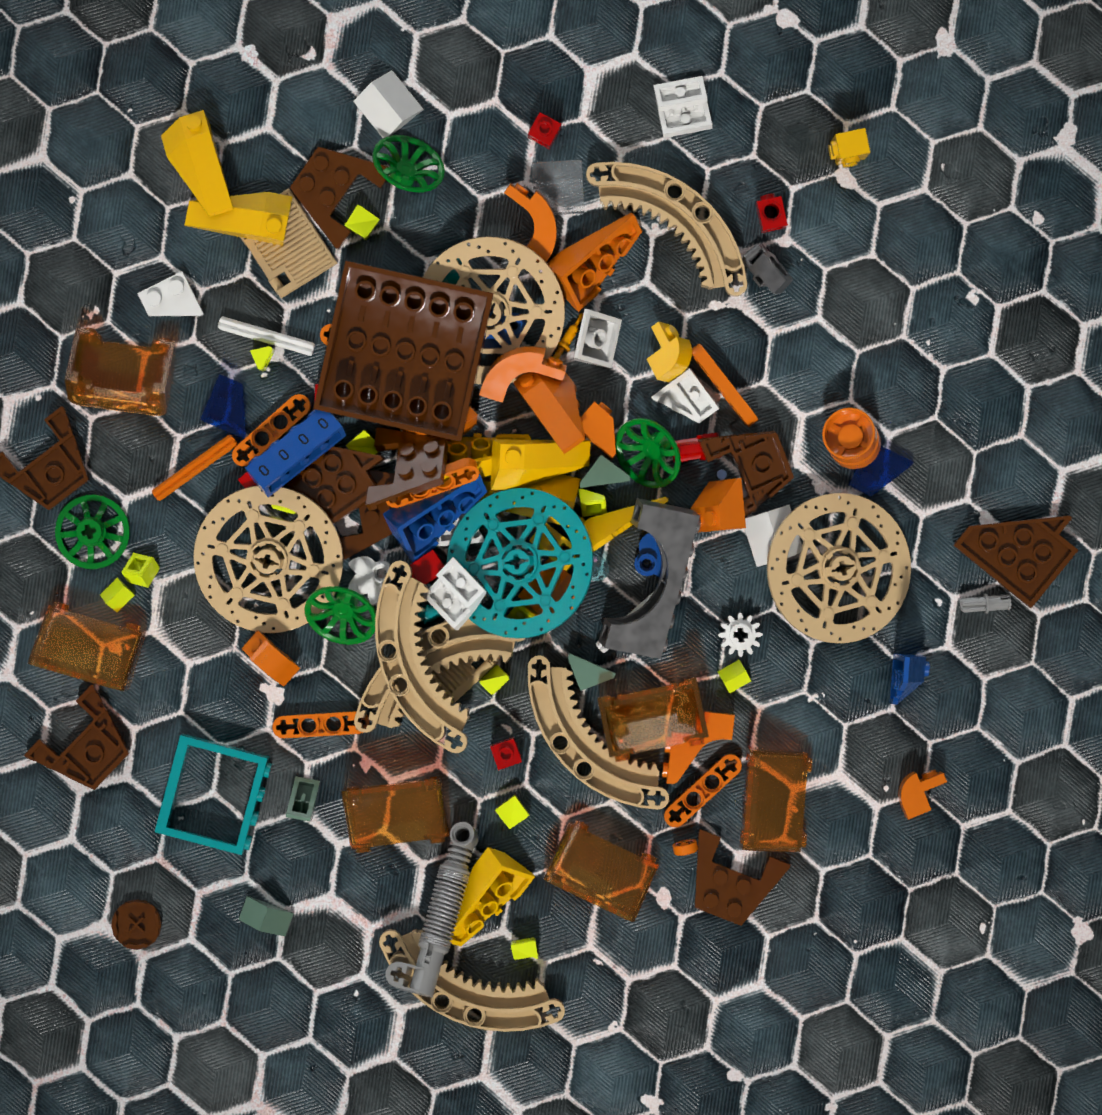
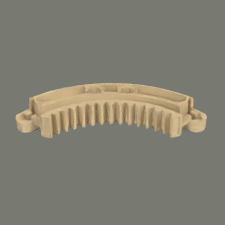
[586,162,747,297]
[375,561,470,753]
[354,616,526,733]
[528,655,669,810]
[379,929,565,1032]

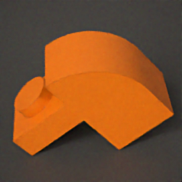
[242,630,300,686]
[898,769,947,820]

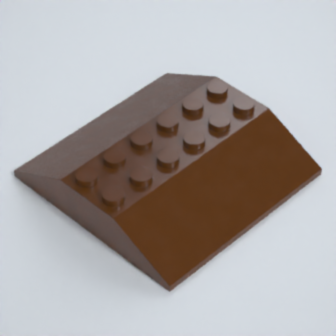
[313,261,494,442]

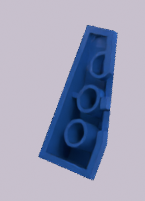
[383,474,487,563]
[889,653,930,705]

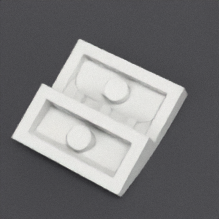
[654,76,712,138]
[423,557,487,631]

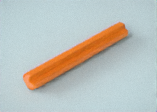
[152,435,238,501]

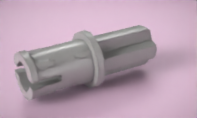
[960,594,1011,614]

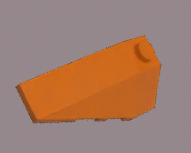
[547,213,642,312]
[513,372,585,454]

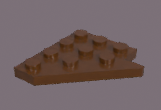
[265,446,385,525]
[952,516,1078,608]

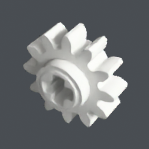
[718,613,763,657]

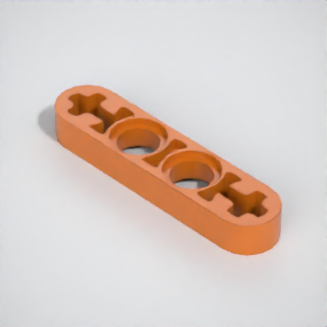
[692,343,758,428]
[232,394,311,467]
[386,458,479,508]
[272,711,370,738]
[664,754,742,827]

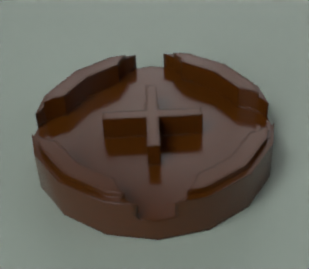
[111,899,162,950]

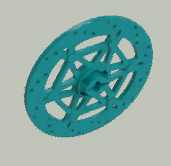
[447,488,594,639]

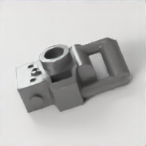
[742,243,794,294]

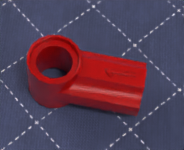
[671,432,722,463]

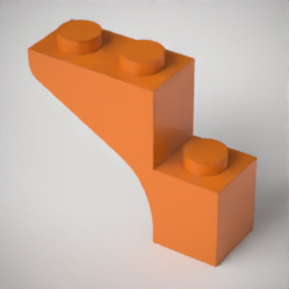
[662,711,735,784]

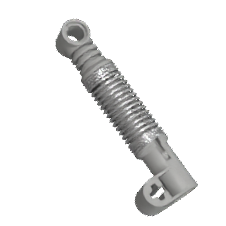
[385,822,479,998]

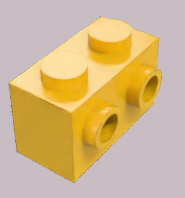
[828,128,870,168]

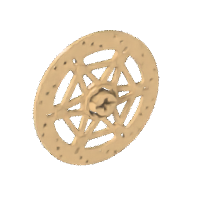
[423,236,565,385]
[194,486,343,633]
[767,493,911,643]

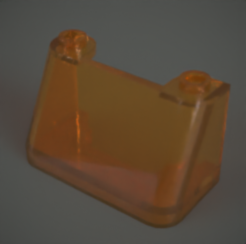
[65,328,176,416]
[28,601,146,691]
[597,677,709,762]
[740,747,812,852]
[341,775,450,853]
[543,820,659,922]

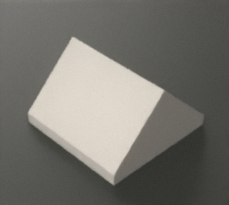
[353,71,424,138]
[574,309,622,368]
[744,505,802,567]

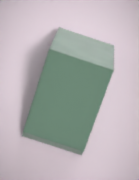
[580,455,630,488]
[568,653,616,691]
[286,776,320,822]
[238,896,294,936]

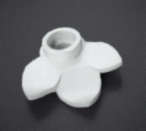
[348,556,392,604]

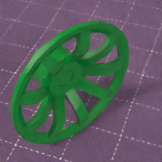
[372,135,445,192]
[615,418,681,488]
[55,495,130,569]
[304,586,376,645]

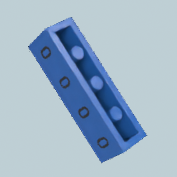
[245,410,347,498]

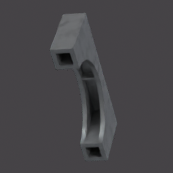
[599,498,701,659]

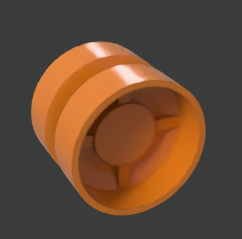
[822,408,881,469]

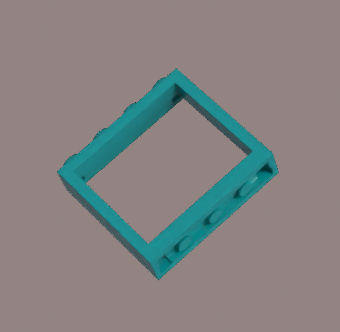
[155,734,272,855]

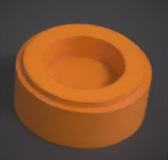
[672,839,698,856]

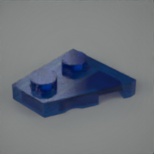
[200,374,246,439]
[848,446,914,497]

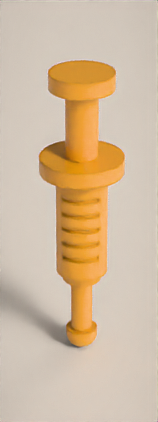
[550,313,584,359]

